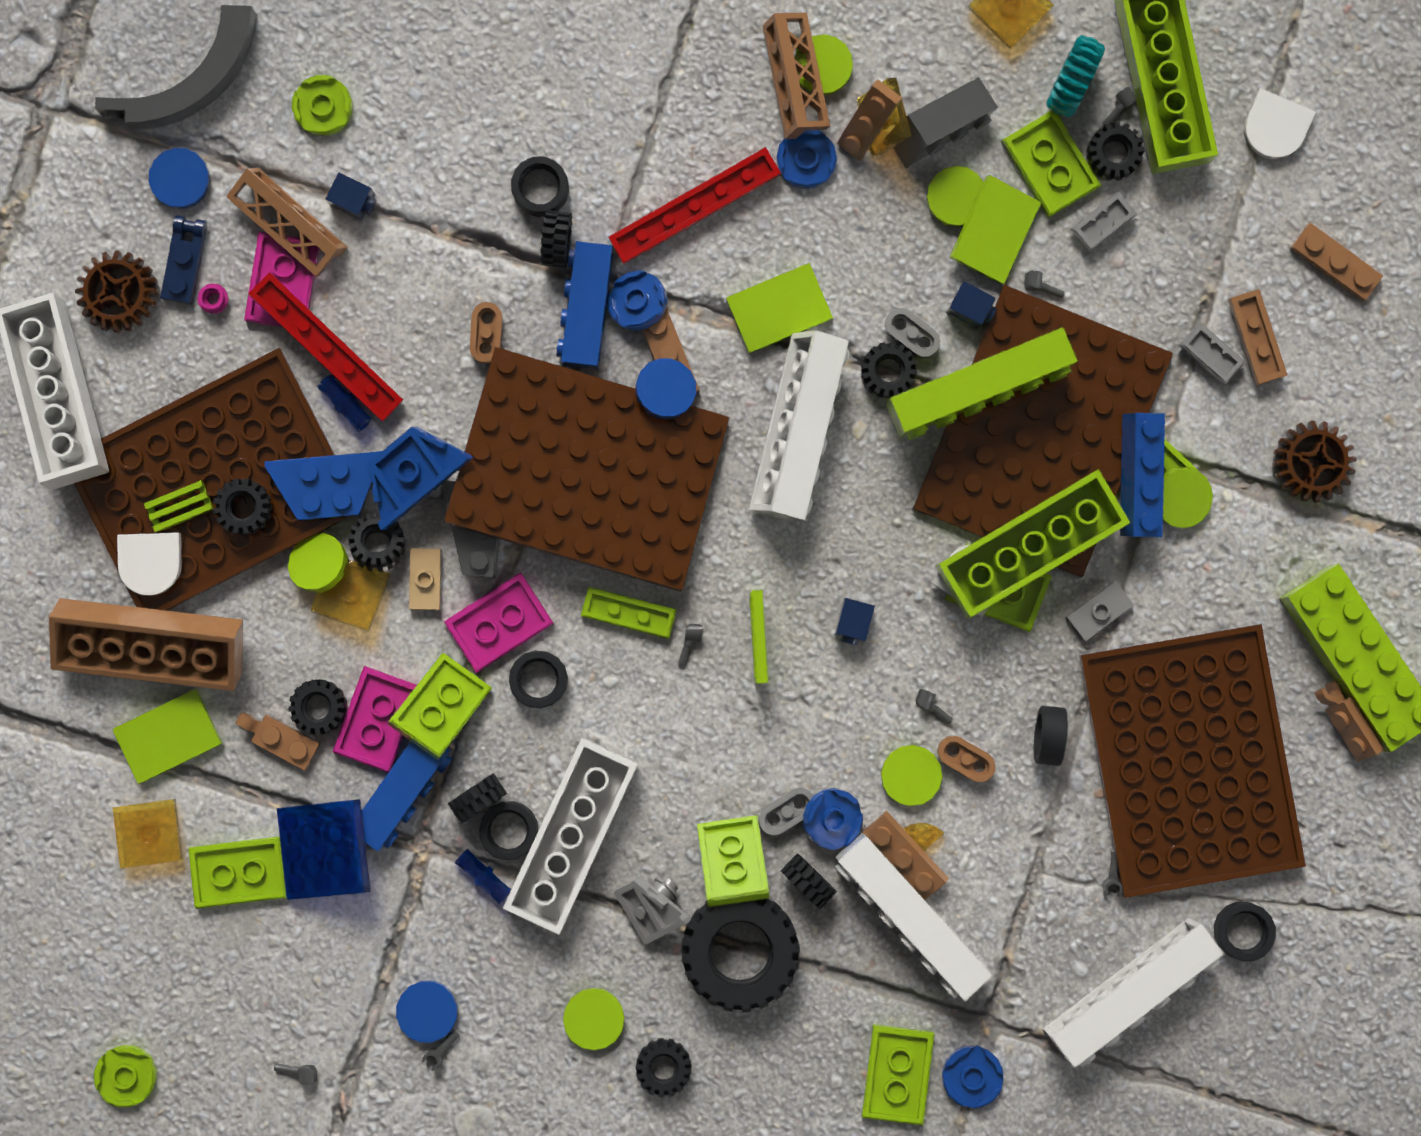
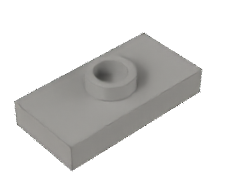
[1070,191,1138,253]
[1178,322,1246,386]
[1066,581,1134,642]

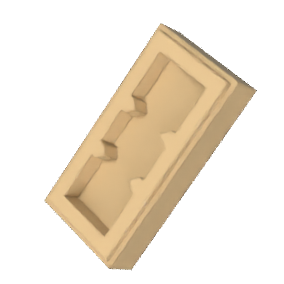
[409,548,442,610]

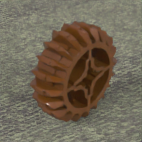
[75,250,159,333]
[1272,420,1357,503]

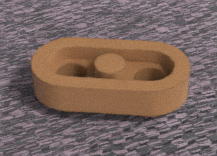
[470,302,503,364]
[937,736,995,782]

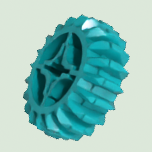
[1046,35,1105,118]

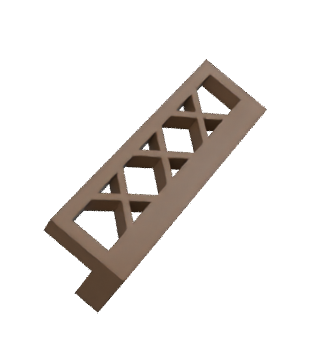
[762,13,830,139]
[226,168,348,277]

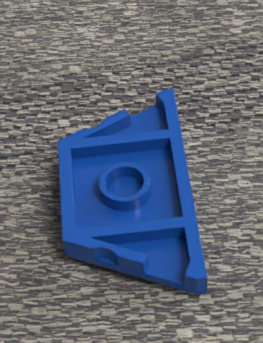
[367,426,473,530]
[264,451,382,521]

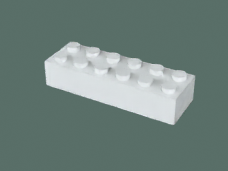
[0,293,109,490]
[749,330,849,520]
[503,738,638,934]
[835,832,992,1001]
[1043,918,1224,1068]

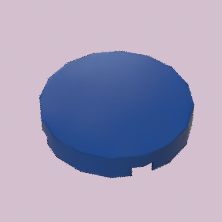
[776,130,837,189]
[149,148,210,209]
[607,270,667,331]
[635,358,697,419]
[803,788,863,850]
[396,980,458,1042]
[942,1045,1004,1108]

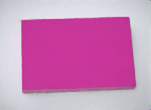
[244,231,319,328]
[444,572,554,673]
[332,666,417,773]

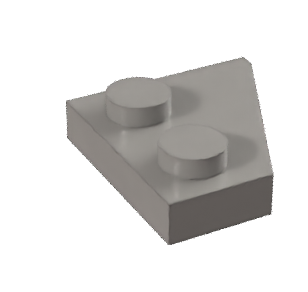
[614,877,691,945]

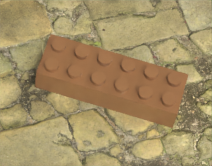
[48,598,243,691]

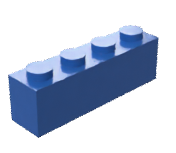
[556,241,613,370]
[1120,413,1165,537]
[348,742,453,851]

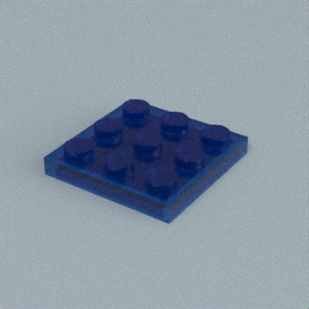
[277,799,371,900]

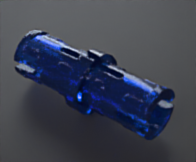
[317,375,372,432]
[454,848,511,904]

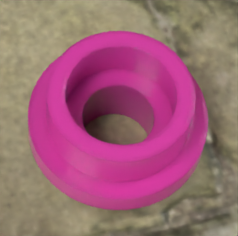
[198,283,229,314]

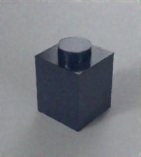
[325,172,376,221]
[946,281,997,329]
[834,598,875,646]

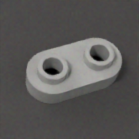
[885,308,940,358]
[759,788,813,835]

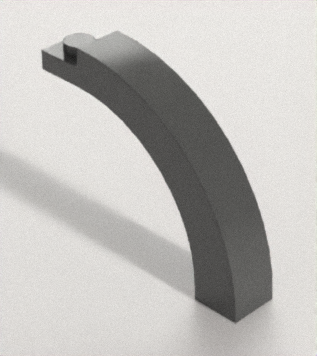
[95,5,257,129]

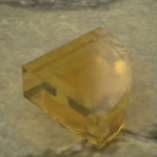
[903,823,944,851]

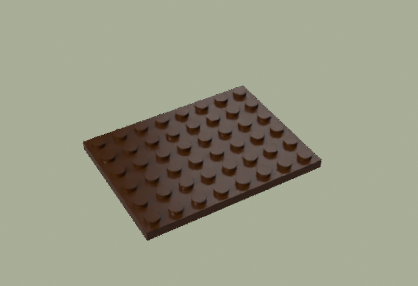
[912,285,1173,578]
[444,347,729,592]
[74,348,363,611]
[1079,624,1306,898]

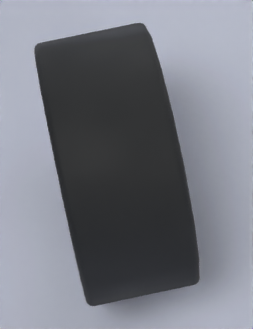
[511,156,569,217]
[509,650,568,708]
[1034,706,1068,766]
[479,801,538,860]
[1214,902,1276,961]

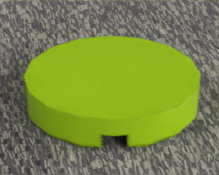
[794,34,853,96]
[292,75,353,136]
[926,166,984,227]
[1163,467,1213,528]
[288,533,348,593]
[881,745,942,806]
[563,988,625,1050]
[94,1045,157,1108]

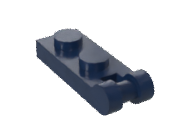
[160,215,207,305]

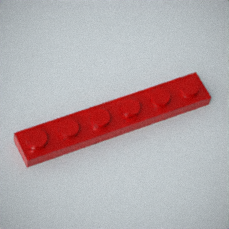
[608,147,781,265]
[248,272,403,422]

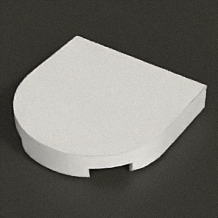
[1244,88,1316,159]
[117,533,182,596]

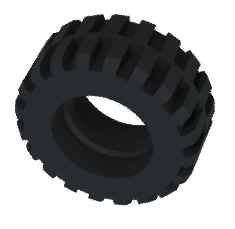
[681,898,800,1013]

